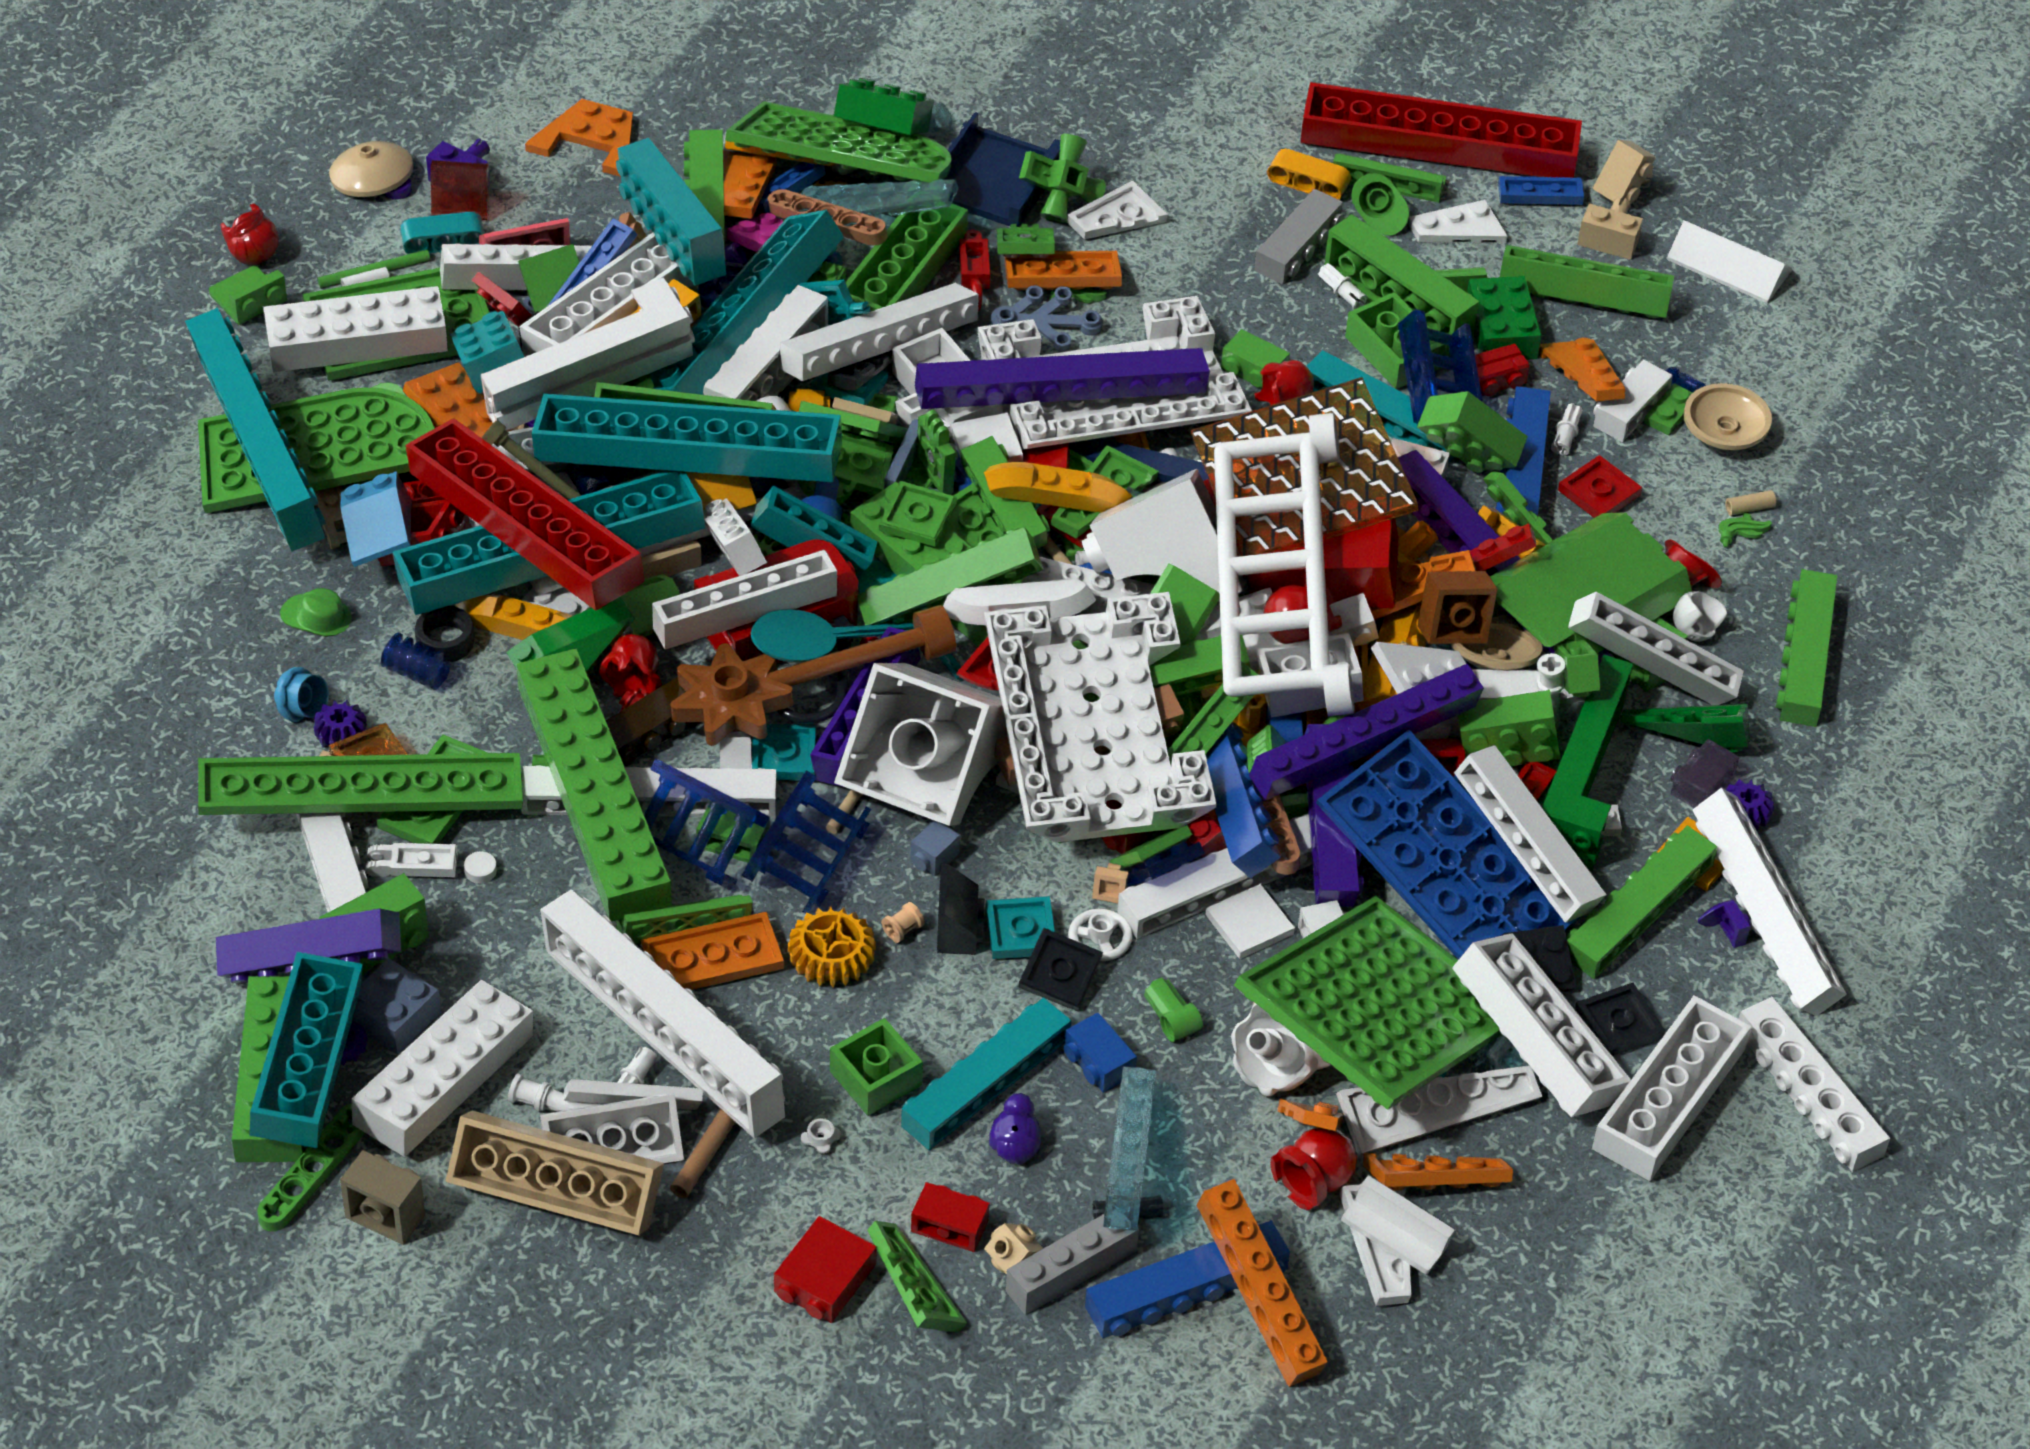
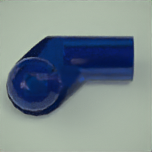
[1666,367,1706,392]

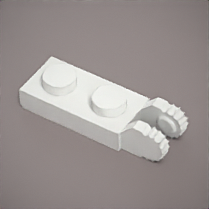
[365,843,458,877]

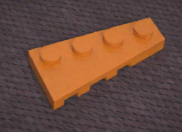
[723,150,777,219]
[1538,338,1625,401]
[1369,550,1477,620]
[1363,1153,1513,1191]

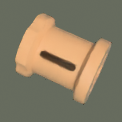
[881,902,925,943]

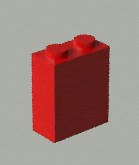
[774,1216,877,1323]

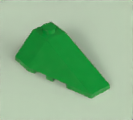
[506,596,635,671]
[1621,704,1750,752]

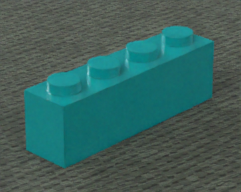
[750,486,877,579]

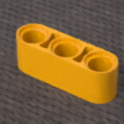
[1267,149,1351,200]

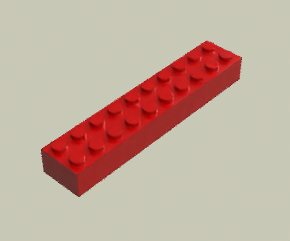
[1300,82,1582,178]
[405,418,645,610]

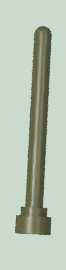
[482,419,582,500]

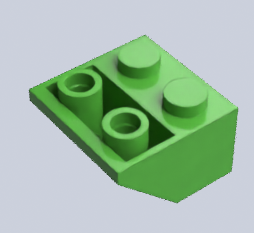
[621,574,680,637]

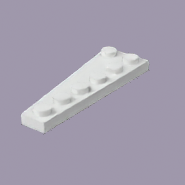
[1336,1066,1542,1156]

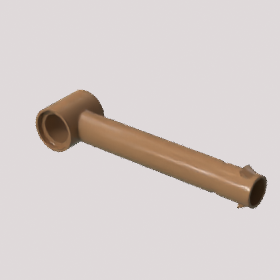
[670,1109,735,1198]

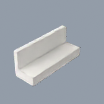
[1341,1175,1455,1274]

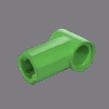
[1144,978,1203,1042]

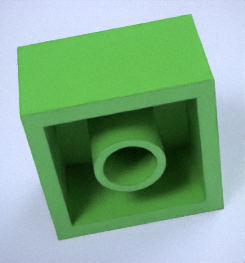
[830,1017,923,1116]

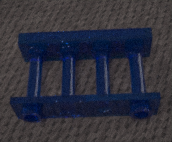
[1398,309,1483,424]
[644,759,770,886]
[741,770,872,913]

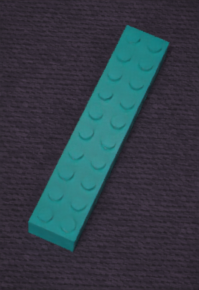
[649,210,844,395]
[185,308,326,552]
[531,394,842,482]
[392,470,706,615]

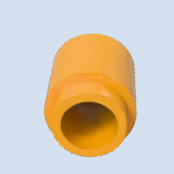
[788,389,831,412]

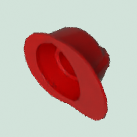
[1665,539,1722,588]

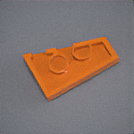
[1278,1098,1344,1131]

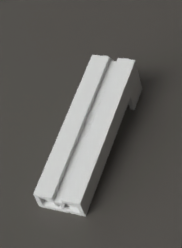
[481,277,695,431]

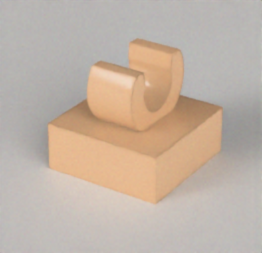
[1092,863,1128,903]

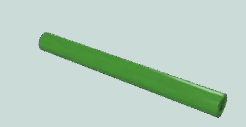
[317,250,430,288]

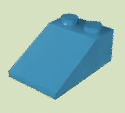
[340,471,412,567]

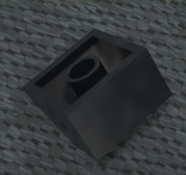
[937,863,985,955]

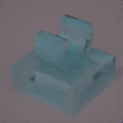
[1471,1035,1518,1070]

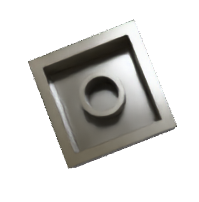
[340,1150,425,1245]

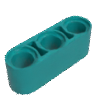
[400,212,485,254]

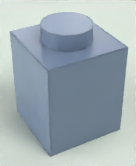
[910,820,960,876]

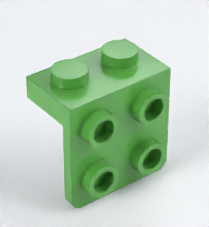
[209,266,287,325]

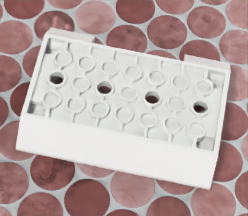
[978,296,1252,450]
[984,592,1217,842]

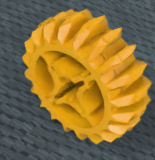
[788,906,876,988]

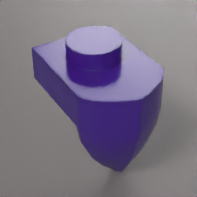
[1697,900,1751,948]

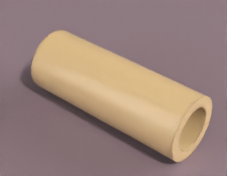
[1725,490,1776,516]

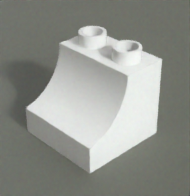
[1082,469,1247,602]
[834,663,1008,826]

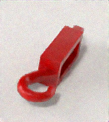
[959,230,990,312]

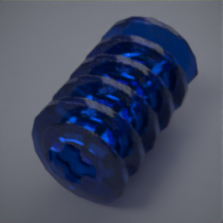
[380,632,450,690]

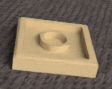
[832,397,898,425]

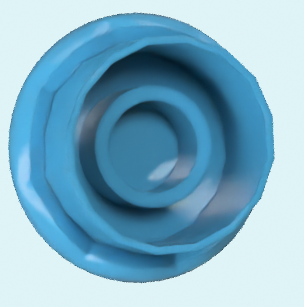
[274,667,329,722]

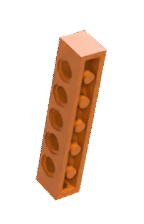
[1197,1179,1328,1387]

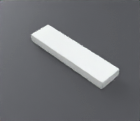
[564,1079,703,1110]

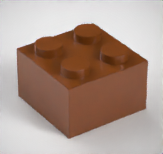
[1418,571,1498,644]

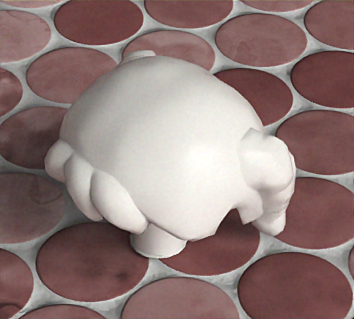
[1231,1002,1331,1097]

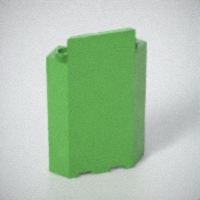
[1490,513,1692,653]

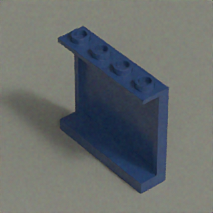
[925,112,1060,227]

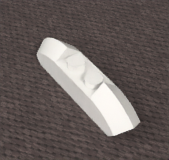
[943,579,1096,625]

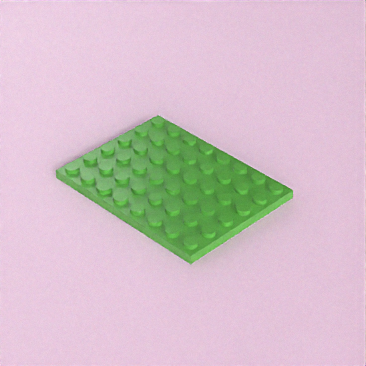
[1234,896,1502,1110]

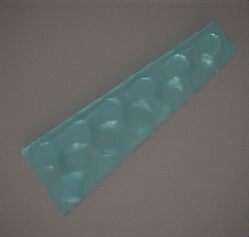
[798,179,959,217]

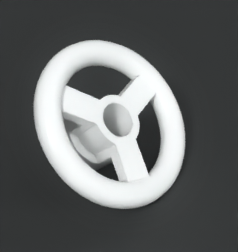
[1068,909,1132,962]

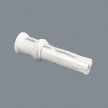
[1537,653,1565,729]
[508,1073,602,1112]

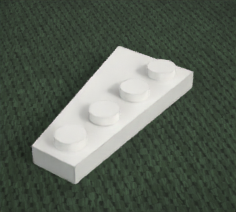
[1339,1185,1411,1306]

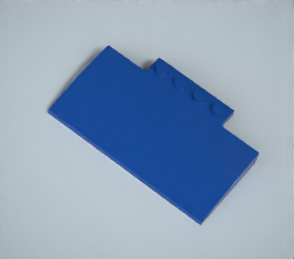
[1316,730,1580,960]

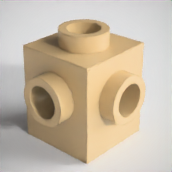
[984,1223,1043,1274]

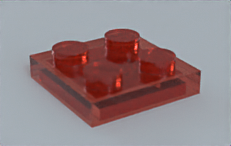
[430,160,489,220]

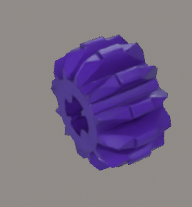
[313,700,367,752]
[1725,779,1774,830]

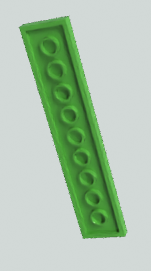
[198,753,523,815]

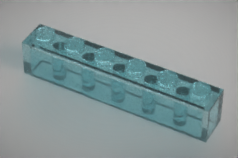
[1103,1066,1156,1231]

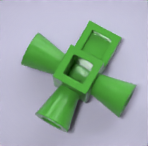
[1019,134,1106,223]

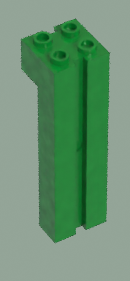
[1542,655,1633,871]

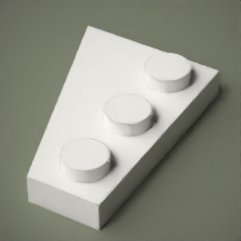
[1067,181,1168,239]

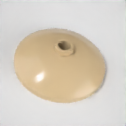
[329,141,413,197]
[1684,383,1772,450]
[1451,621,1543,670]

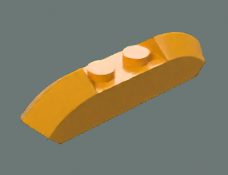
[984,462,1133,513]
[455,593,572,640]

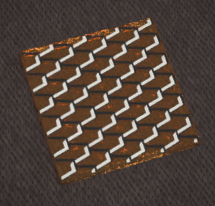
[1190,377,1419,557]

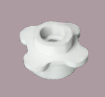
[801,1118,841,1154]

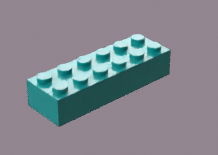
[616,138,726,286]
[249,952,363,1148]

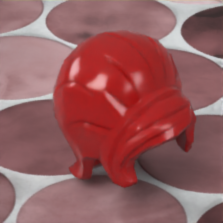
[221,203,279,265]
[1254,360,1314,418]
[599,634,662,698]

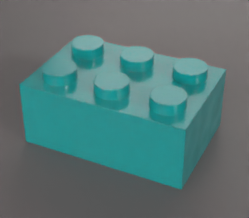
[450,310,524,394]

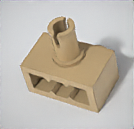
[1592,140,1656,205]
[1577,197,1643,260]

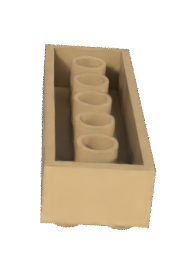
[445,1111,664,1235]

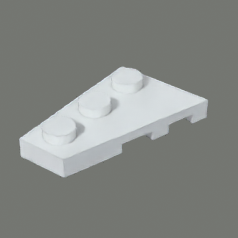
[1408,200,1508,243]
[1371,642,1466,694]

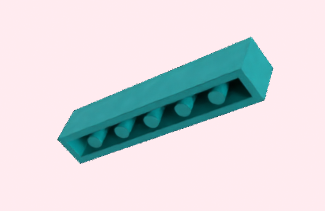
[1307,350,1454,464]
[901,997,1072,1150]

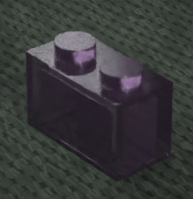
[1670,739,1740,808]

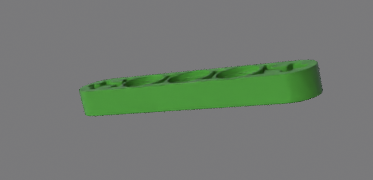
[257,1103,365,1232]

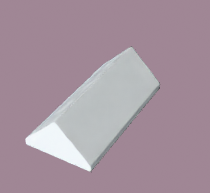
[1667,220,1792,303]
[540,1093,684,1163]

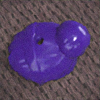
[989,1093,1041,1165]

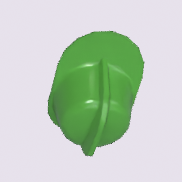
[1351,173,1409,236]
[280,588,352,637]

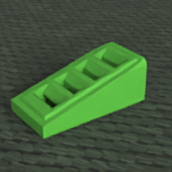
[1247,725,1286,773]

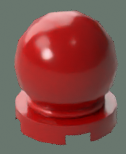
[1263,575,1343,644]
[1270,1127,1357,1210]

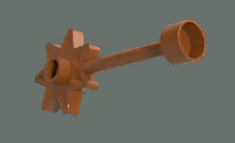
[670,605,956,746]

